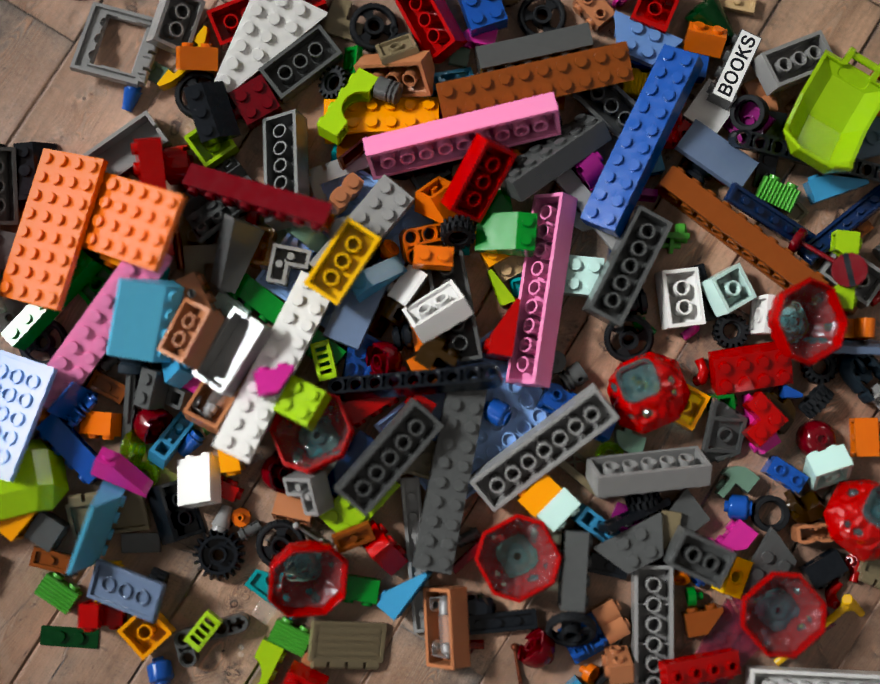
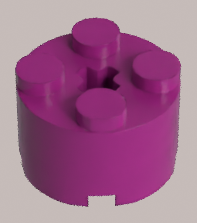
[571,151,605,191]

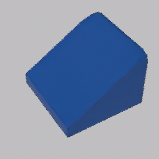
[778,385,803,399]

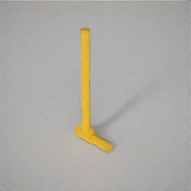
[774,594,865,666]

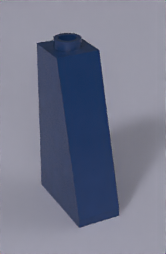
[327,430,374,498]

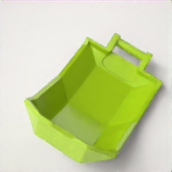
[783,46,880,174]
[0,439,69,521]

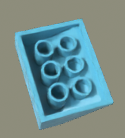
[106,278,184,362]
[66,480,127,575]

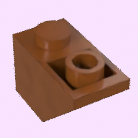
[681,603,724,638]

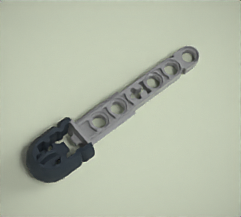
[838,354,880,410]

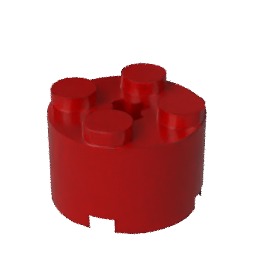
[162,144,194,185]

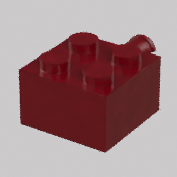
[229,74,283,130]

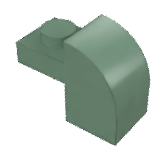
[284,226,329,254]
[614,414,647,453]
[714,466,760,498]

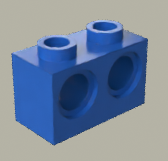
[760,455,809,494]

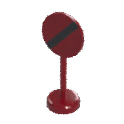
[788,227,868,288]

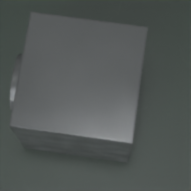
[24,510,70,552]

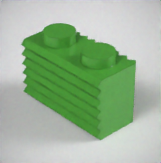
[754,174,801,213]
[34,572,83,615]
[267,616,310,657]

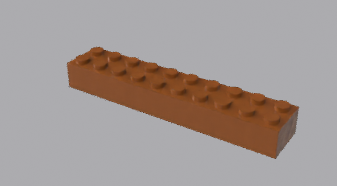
[435,41,634,118]
[654,165,829,303]

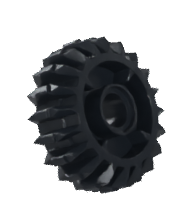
[193,529,246,581]

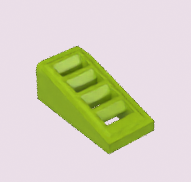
[487,269,516,307]
[310,339,339,382]
[184,609,224,652]

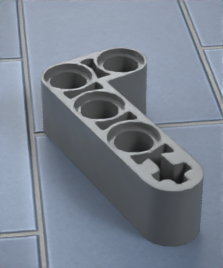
[174,612,251,668]

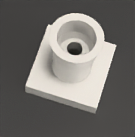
[748,294,800,336]

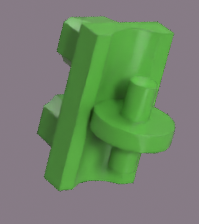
[661,223,690,254]

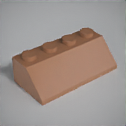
[354,50,435,98]

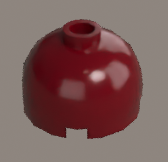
[366,342,402,374]
[133,408,172,445]
[796,420,836,456]
[261,454,298,493]
[517,628,555,669]

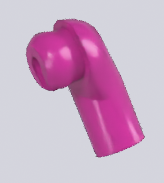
[680,325,700,341]

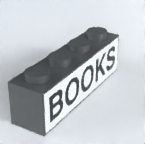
[706,29,762,110]

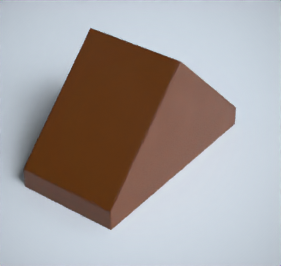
[336,133,368,170]

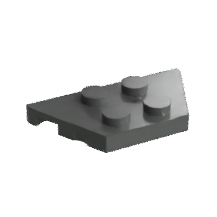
[701,397,748,463]
[593,512,663,574]
[743,526,797,594]

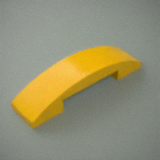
[157,25,210,91]

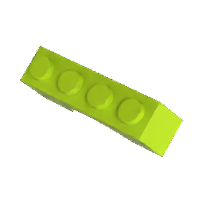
[317,68,378,146]
[830,229,862,311]
[254,636,287,684]

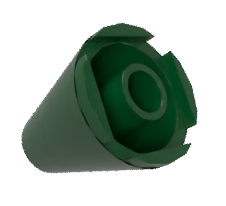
[685,0,735,47]

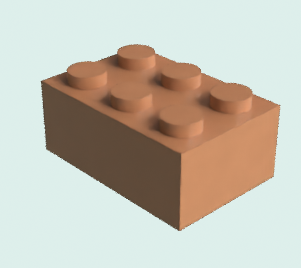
[157,297,225,371]

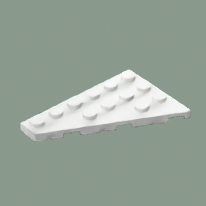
[214,0,328,93]

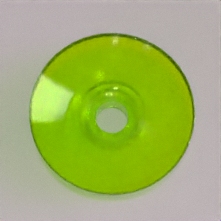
[120,429,146,467]

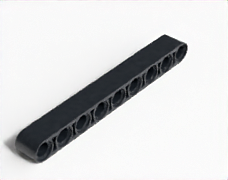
[728,129,880,183]
[328,364,503,401]

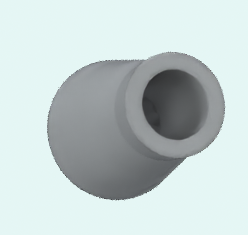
[211,504,233,534]

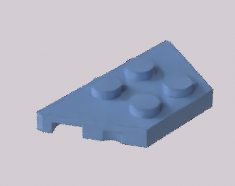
[613,10,683,68]

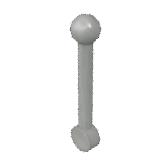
[292,522,325,543]

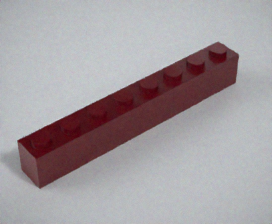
[182,163,337,233]

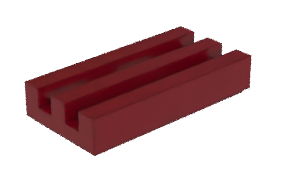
[452,541,479,574]

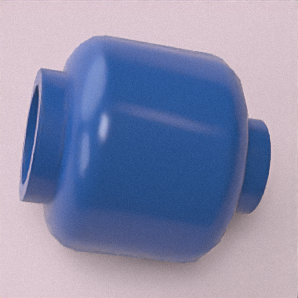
[483,398,512,427]
[724,494,753,521]
[147,656,174,684]

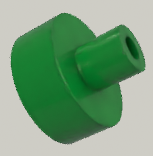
[685,587,703,607]

